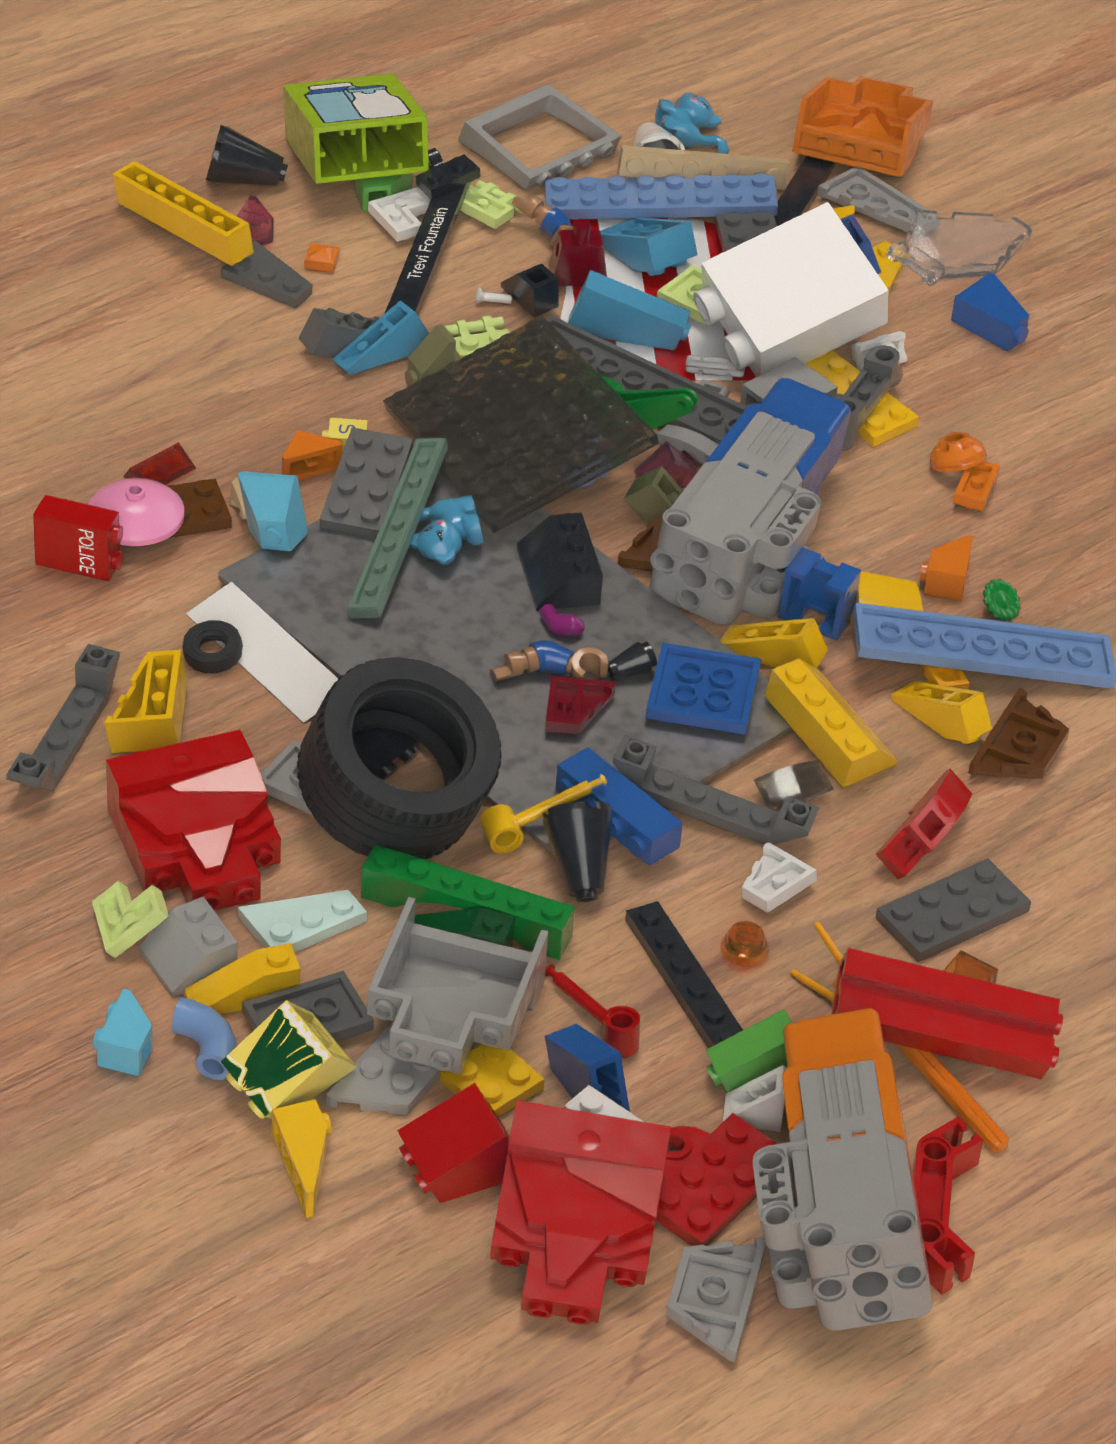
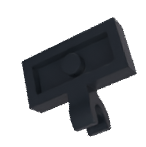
[416,148,481,199]

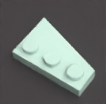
[238,890,367,953]

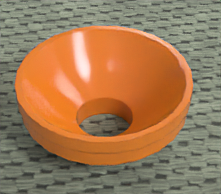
[930,432,987,472]

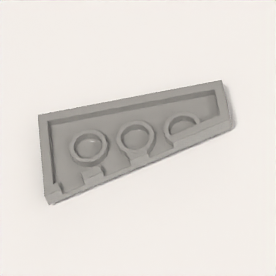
[817,167,941,237]

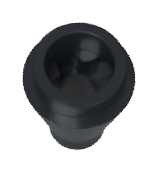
[607,641,657,681]

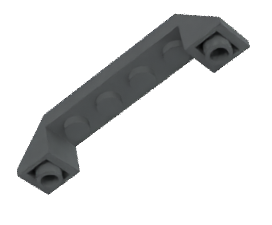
[6,644,120,791]
[612,735,819,844]

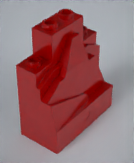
[106,729,281,911]
[490,1100,671,1325]

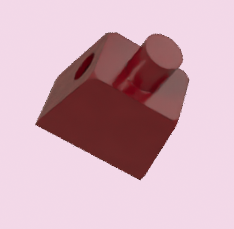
[549,219,607,286]

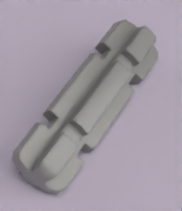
[685,355,745,378]

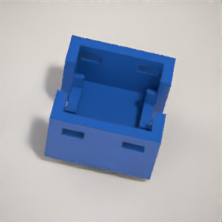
[778,547,861,641]

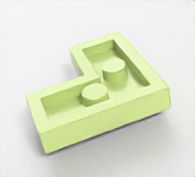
[92,881,169,958]

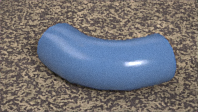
[172,997,237,1080]

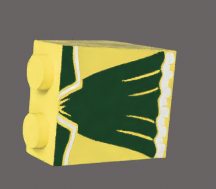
[221,1000,357,1119]

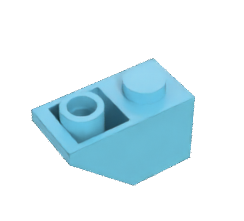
[92,989,153,1076]

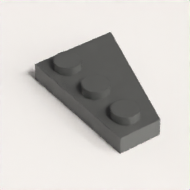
[221,240,313,308]

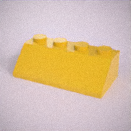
[764,658,898,788]

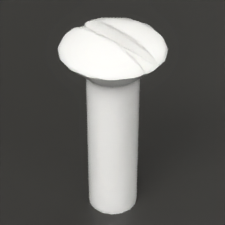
[475,287,512,305]

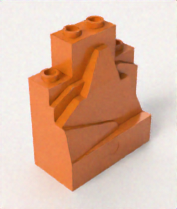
[792,76,933,177]

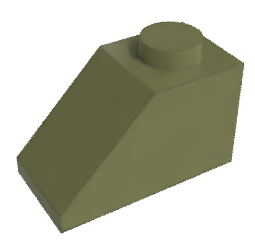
[405,324,456,399]
[624,466,683,523]

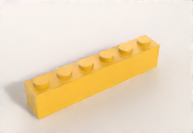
[112,161,254,266]

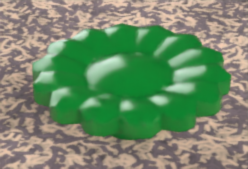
[983,579,1021,622]

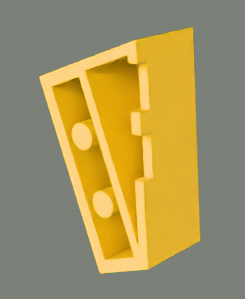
[104,650,188,753]

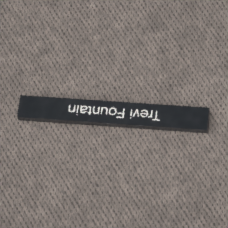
[384,182,471,315]

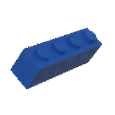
[555,747,683,866]

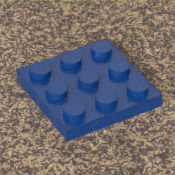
[645,643,761,735]

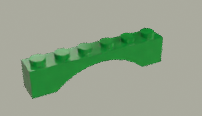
[361,845,575,960]

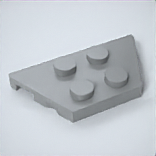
[325,1021,440,1115]
[666,1236,766,1362]

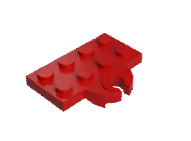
[656,1113,778,1246]

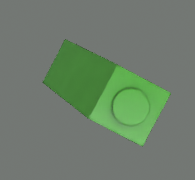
[706,1009,792,1092]

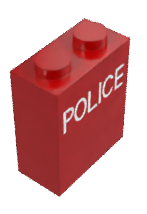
[33,495,124,581]

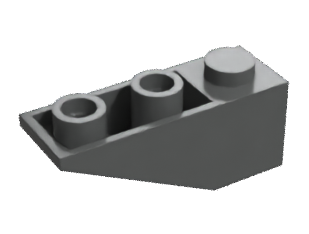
[298,308,380,358]

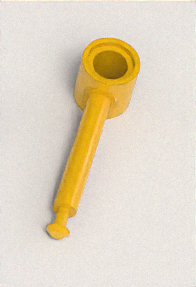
[480,774,607,854]

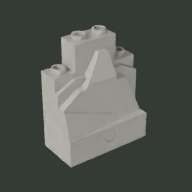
[367,897,548,1074]

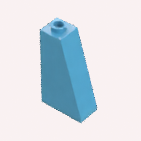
[567,270,691,350]

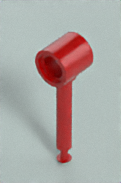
[545,964,640,1058]

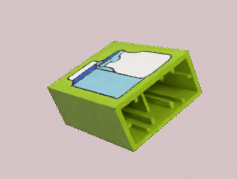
[283,73,429,184]

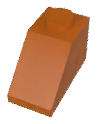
[919,535,973,601]

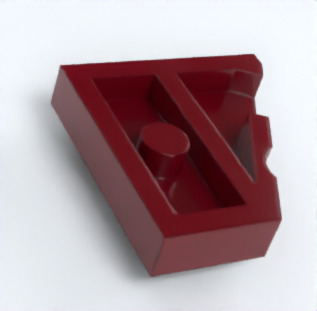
[545,676,616,734]

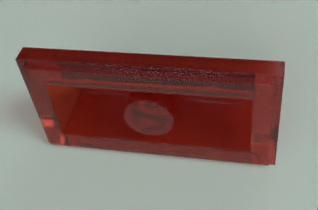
[123,442,196,485]

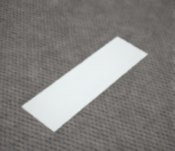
[186,582,338,723]

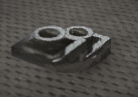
[754,760,834,810]

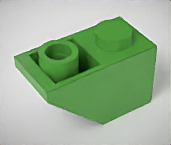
[355,173,412,211]

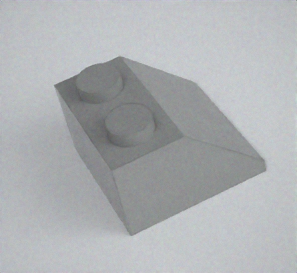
[139,897,238,998]

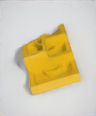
[850,571,923,633]

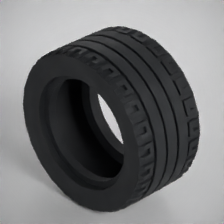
[297,657,502,859]

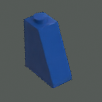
[951,272,1029,352]
[545,1024,630,1112]

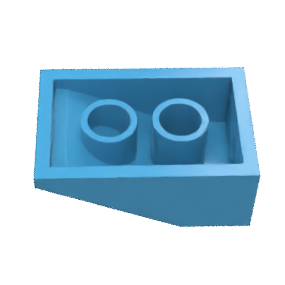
[600,217,698,276]

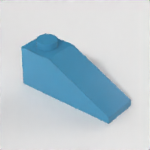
[332,301,429,375]

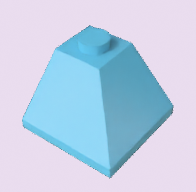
[238,471,308,551]

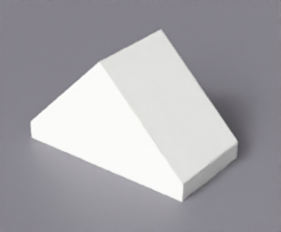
[723,1065,787,1132]

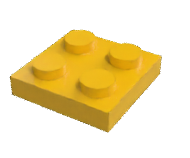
[439,1044,545,1117]

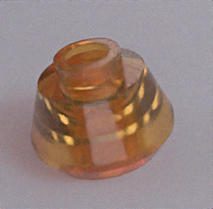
[720,921,769,967]

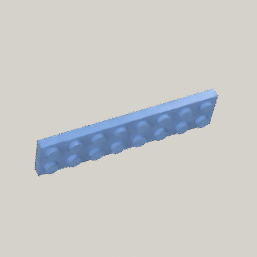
[545,173,778,219]
[852,603,1116,689]

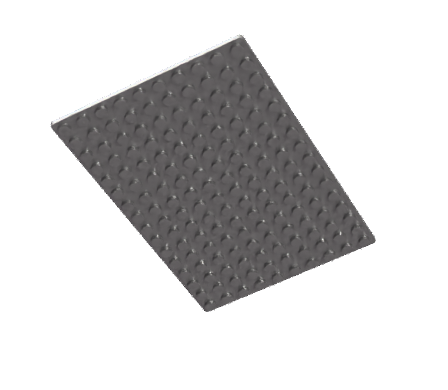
[218,448,793,856]

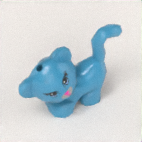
[655,92,729,154]
[409,495,484,565]

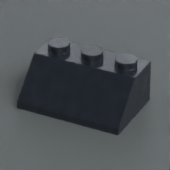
[517,512,603,611]

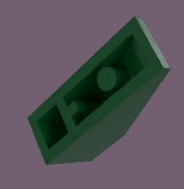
[414,907,515,947]

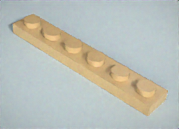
[617,145,790,190]

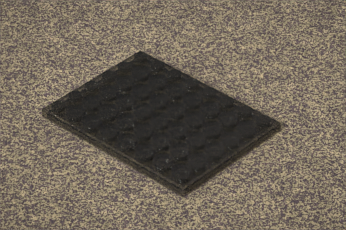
[383,316,659,533]

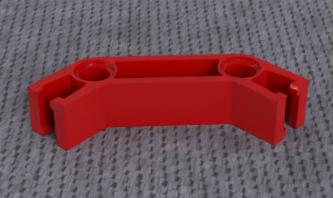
[912,1116,983,1295]

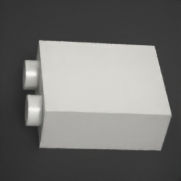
[693,202,889,377]

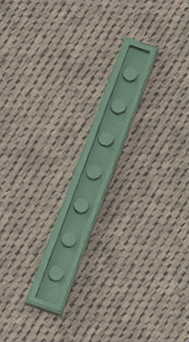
[347,438,448,618]

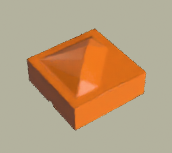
[304,243,339,273]

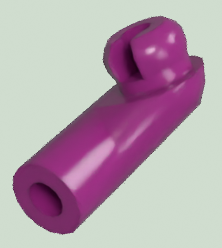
[539,604,585,637]

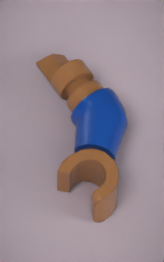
[512,196,573,247]
[489,640,608,682]

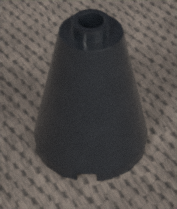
[206,125,288,185]
[542,801,613,902]

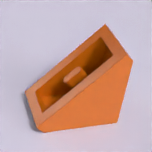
[282,430,342,480]

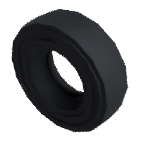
[182,620,243,673]

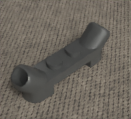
[835,345,903,451]

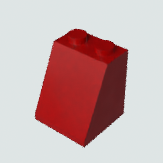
[397,1083,510,1203]

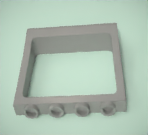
[458,84,621,190]

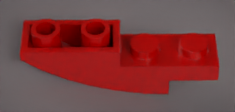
[876,768,973,880]

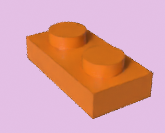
[953,461,1000,511]

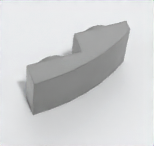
[653,425,718,465]

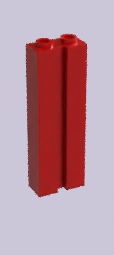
[831,948,1063,1079]

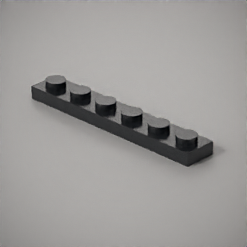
[625,901,743,1048]

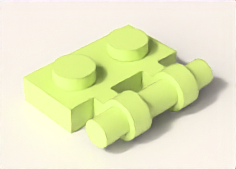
[460,180,523,229]
[444,315,516,366]

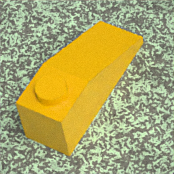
[720,618,828,668]
[891,681,992,744]
[184,943,301,1014]
[272,1099,332,1218]

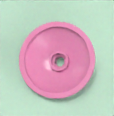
[88,478,184,546]

